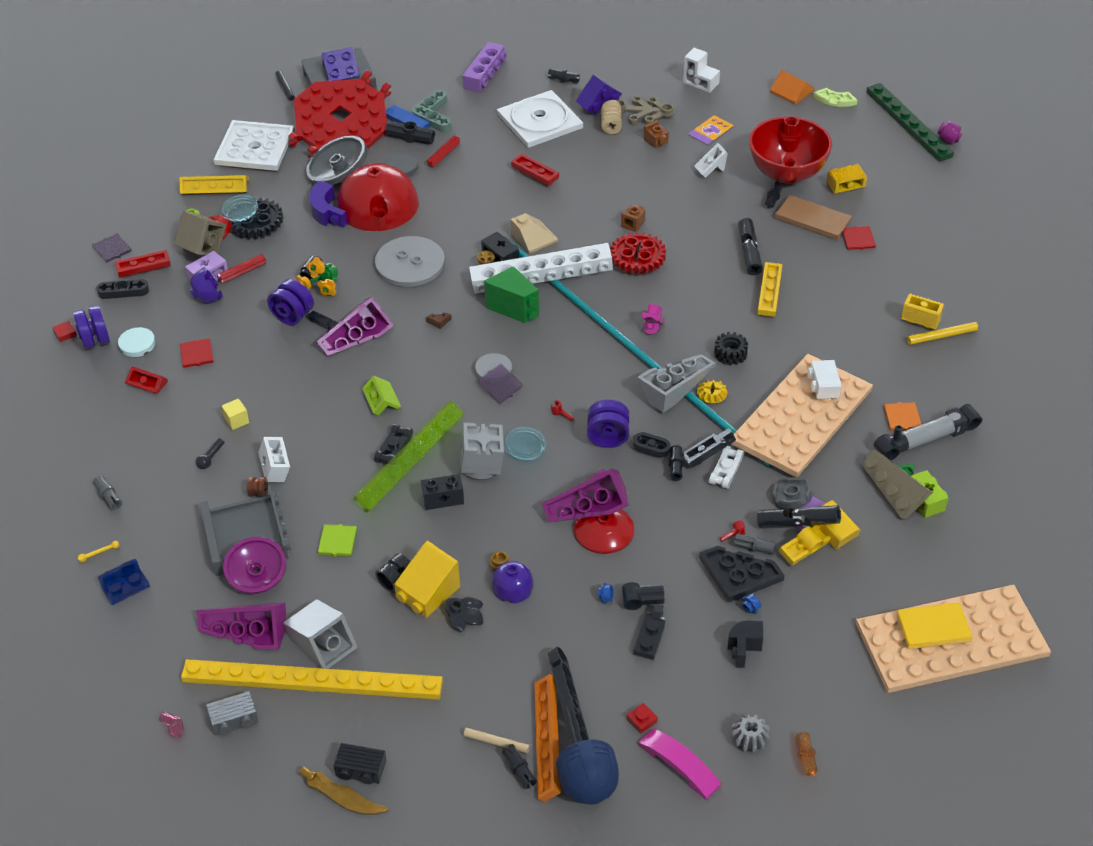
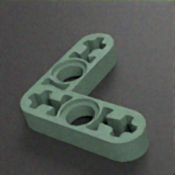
[412,90,451,132]

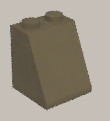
[174,211,227,255]

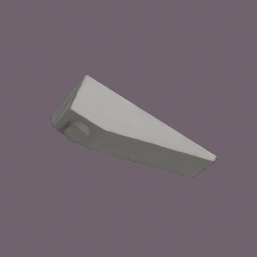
[637,354,716,413]

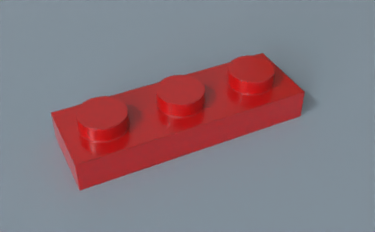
[511,153,559,186]
[115,250,171,278]

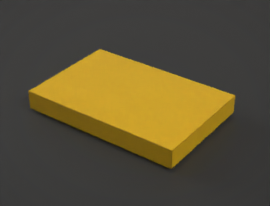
[897,602,973,649]

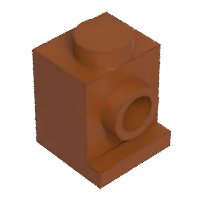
[644,120,669,148]
[621,205,646,232]

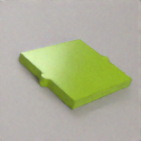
[318,524,357,557]

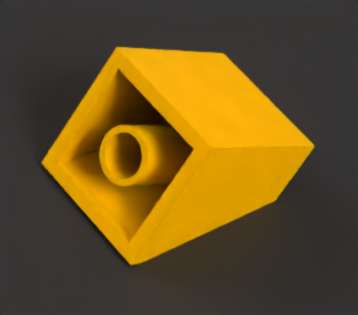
[394,540,460,618]

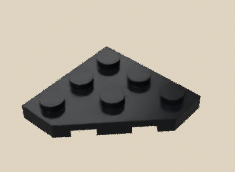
[699,546,785,602]

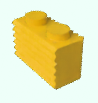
[827,164,867,194]
[901,294,944,329]

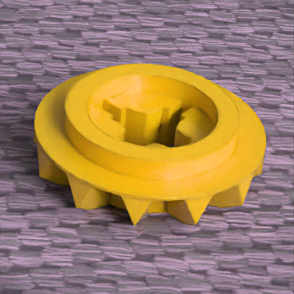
[697,379,727,404]

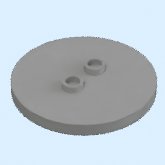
[375,236,445,287]

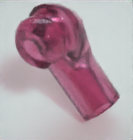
[159,711,184,738]

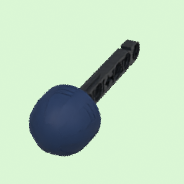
[548,647,619,805]

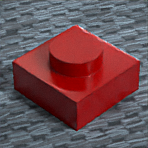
[626,703,658,734]

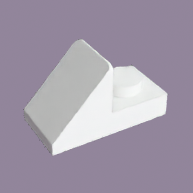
[694,143,728,178]

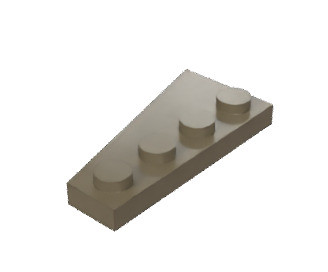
[861,449,934,520]

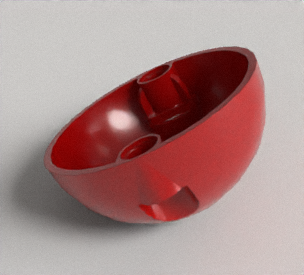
[749,116,832,183]
[337,163,419,231]

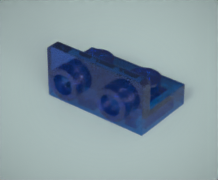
[98,558,150,605]

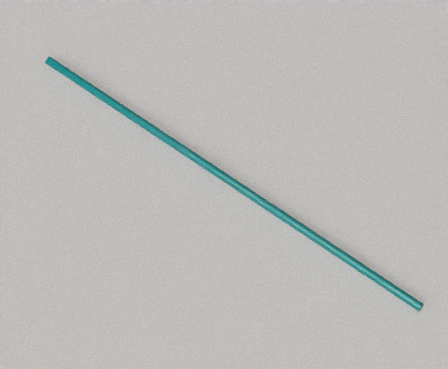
[510,241,772,467]

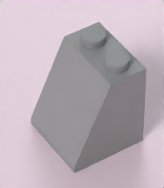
[283,599,358,669]

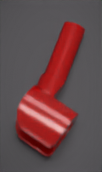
[550,400,574,421]
[720,520,746,542]

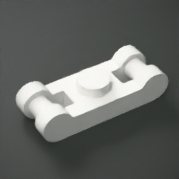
[709,446,744,489]

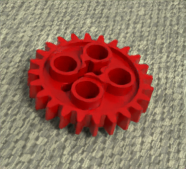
[610,232,666,275]

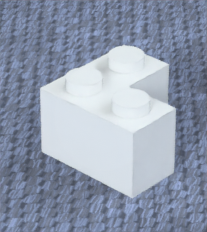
[683,48,720,93]

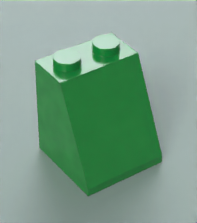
[484,266,539,323]

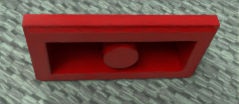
[125,366,168,394]

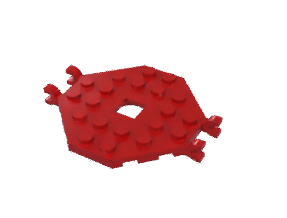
[288,70,391,159]

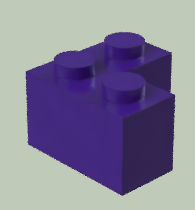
[576,75,622,115]

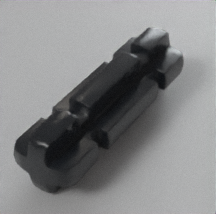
[308,311,338,330]

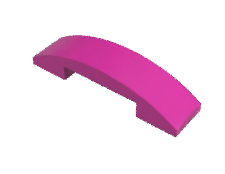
[638,729,721,800]

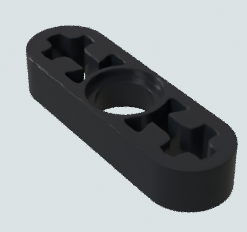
[96,279,149,299]

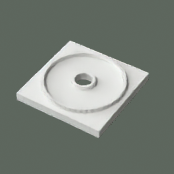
[497,90,583,148]
[214,120,295,171]

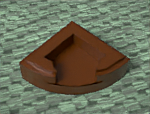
[426,312,452,329]

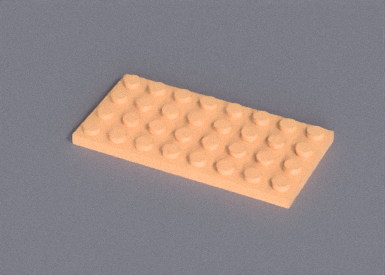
[732,354,873,478]
[856,585,1051,693]

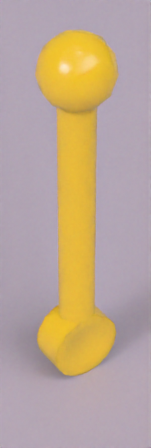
[78,541,119,563]

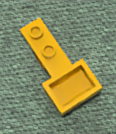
[778,500,861,566]

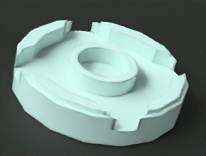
[118,327,156,357]

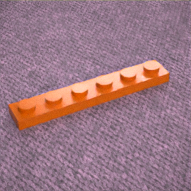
[534,674,561,802]

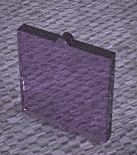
[92,233,132,263]
[478,363,523,404]

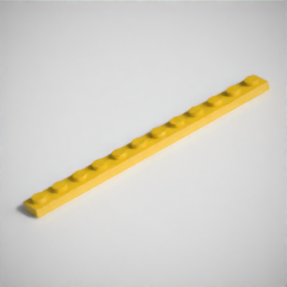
[181,659,443,700]

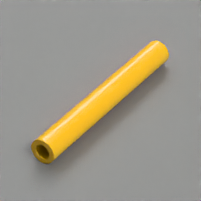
[907,322,978,345]

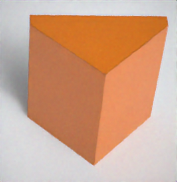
[770,70,814,104]

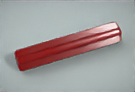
[427,135,460,168]
[218,254,266,283]

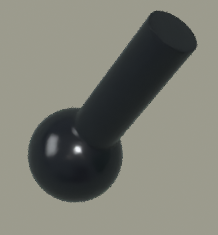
[196,438,225,469]

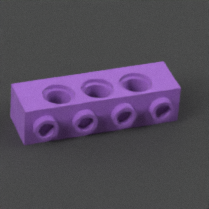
[462,42,507,92]

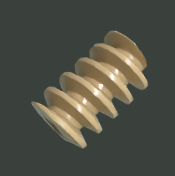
[601,100,622,135]

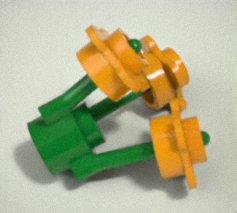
[296,257,338,296]

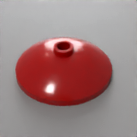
[574,509,634,554]

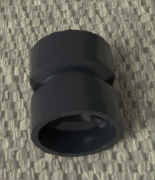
[375,553,410,592]

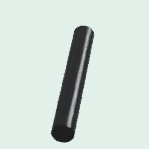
[275,70,295,101]

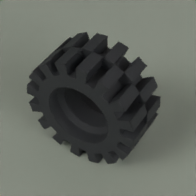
[714,332,748,365]

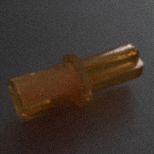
[795,732,818,776]

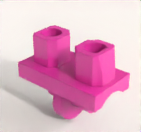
[641,304,665,334]

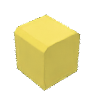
[221,398,249,430]

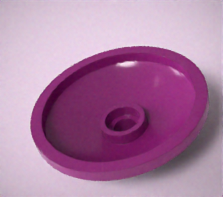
[223,537,286,594]

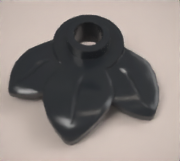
[445,597,483,632]

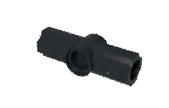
[385,121,436,144]

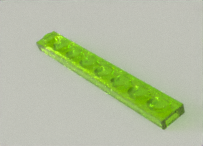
[353,400,464,513]

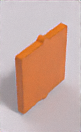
[884,402,922,431]

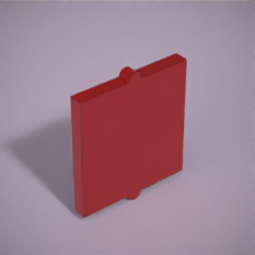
[842,226,876,250]
[180,338,214,368]

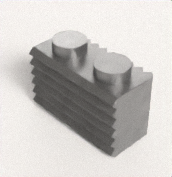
[206,691,258,736]

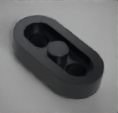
[633,432,671,457]

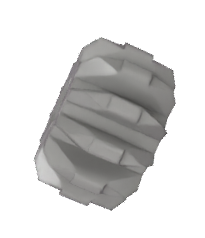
[731,713,770,753]

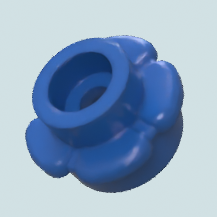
[598,583,614,604]
[742,594,761,614]

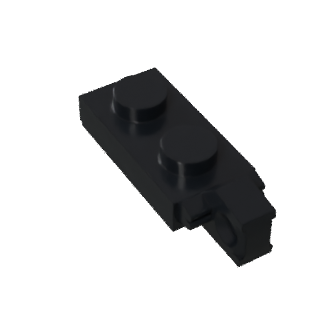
[682,428,736,469]
[633,604,666,660]

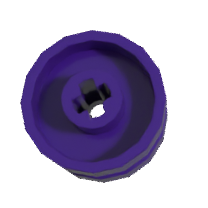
[267,279,314,326]
[73,305,110,350]
[587,400,629,448]

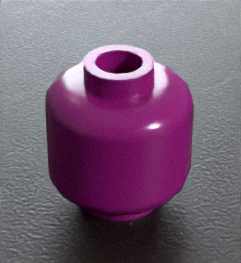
[937,121,963,145]

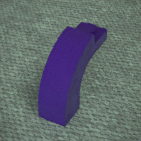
[309,180,347,228]

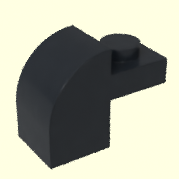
[727,620,763,668]

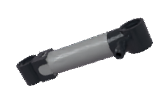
[874,404,983,460]

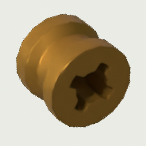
[477,251,495,265]

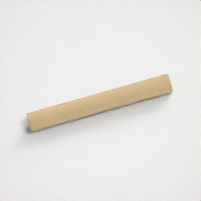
[464,728,530,754]

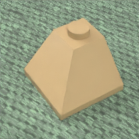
[511,213,558,254]

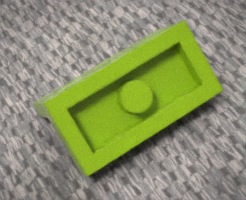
[362,375,401,416]

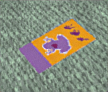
[688,115,734,145]

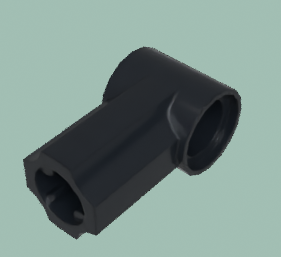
[622,582,665,610]

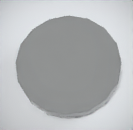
[475,353,512,384]

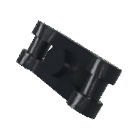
[374,424,413,467]

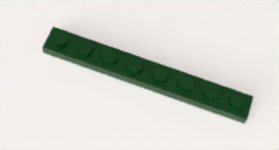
[867,83,954,162]

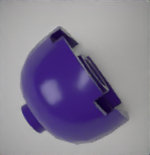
[189,267,223,303]
[492,561,533,603]

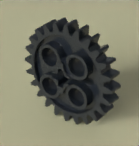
[227,197,283,239]

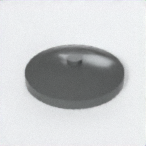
[306,135,368,185]

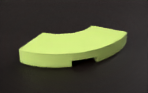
[813,88,857,107]

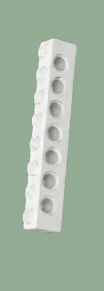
[469,243,613,294]

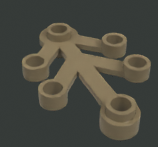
[616,96,675,125]

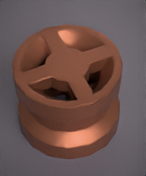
[247,477,268,497]

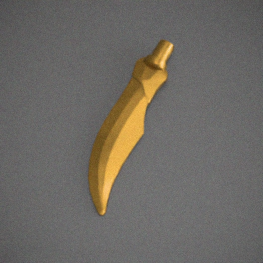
[299,767,388,815]

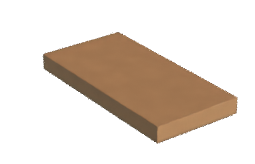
[775,195,852,240]

